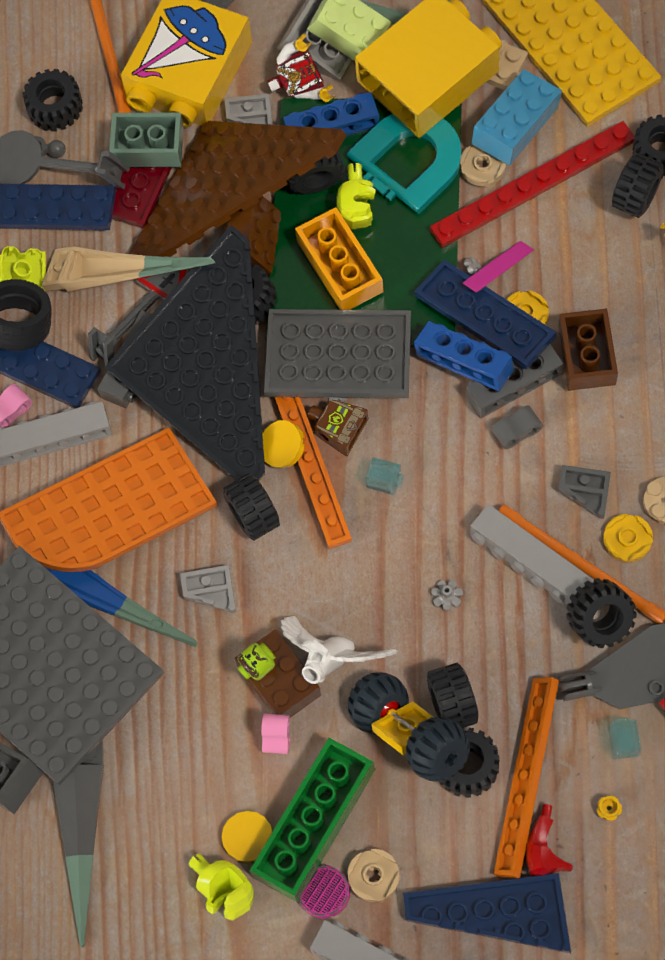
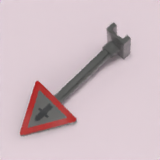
[88,269,187,371]

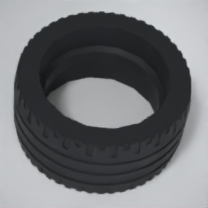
[0,279,52,351]

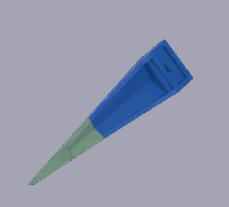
[45,567,197,647]

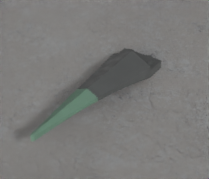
[53,741,104,948]

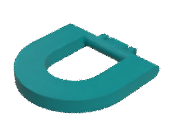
[347,114,461,214]

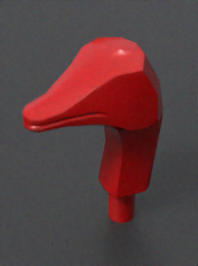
[525,804,573,876]

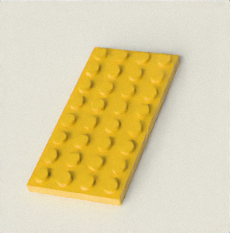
[482,0,662,127]

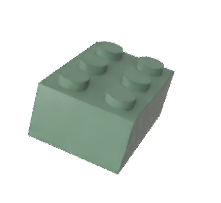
[109,113,184,167]

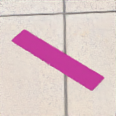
[463,241,534,292]

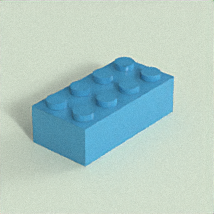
[471,69,562,166]

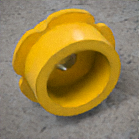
[597,796,622,821]

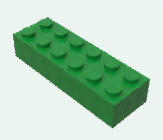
[249,738,376,903]

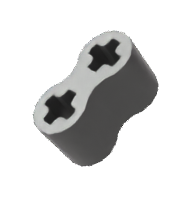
[492,405,543,449]

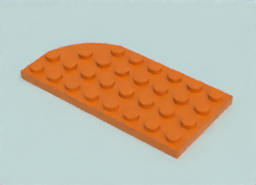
[0,427,217,572]

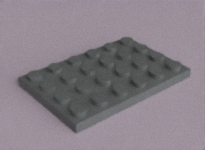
[264,309,411,398]

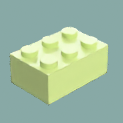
[307,0,391,61]

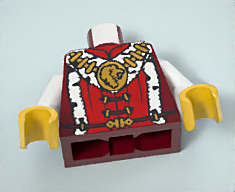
[267,34,335,102]

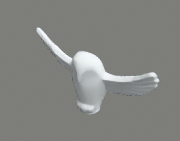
[281,616,398,684]

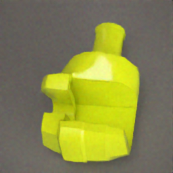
[336,163,376,230]
[189,853,254,920]

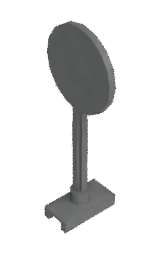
[0,130,130,189]

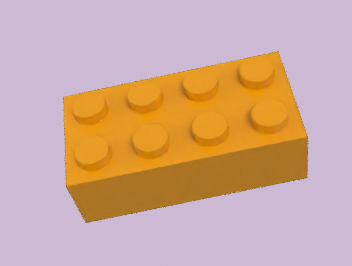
[295,207,383,310]

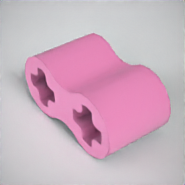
[0,384,33,428]
[261,713,290,755]

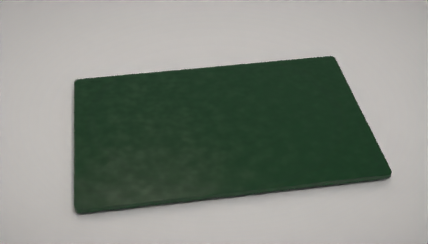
[266,98,462,348]

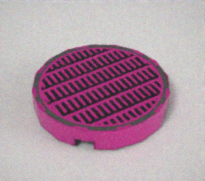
[299,866,350,919]

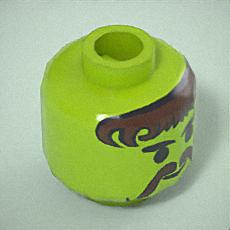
[238,642,276,680]

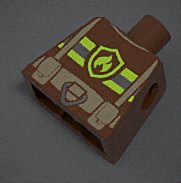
[307,400,368,457]

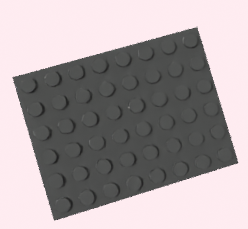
[0,546,164,786]

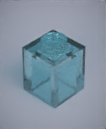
[366,457,404,495]
[609,718,641,759]

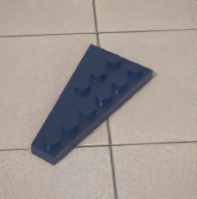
[403,873,571,954]

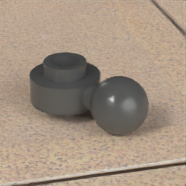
[34,136,66,158]

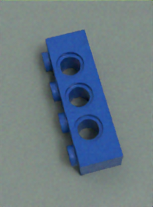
[283,92,379,136]
[414,321,514,391]

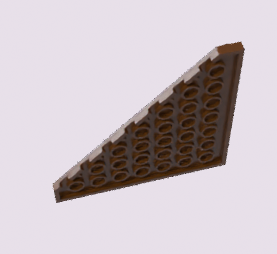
[128,121,346,257]

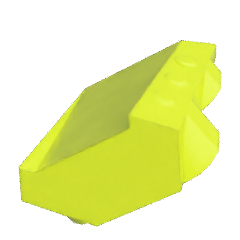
[0,246,46,291]

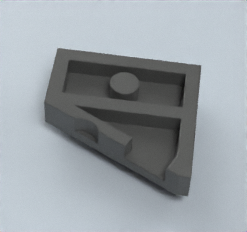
[558,465,611,519]

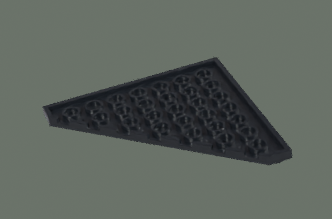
[105,225,265,481]

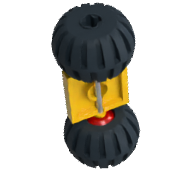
[347,672,470,782]

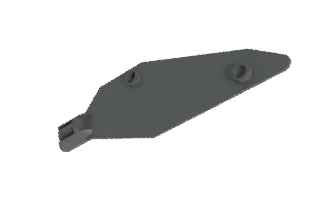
[558,623,665,710]

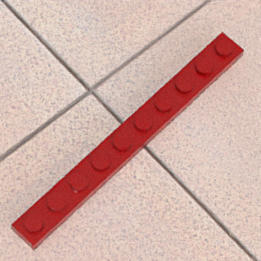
[430,121,635,248]

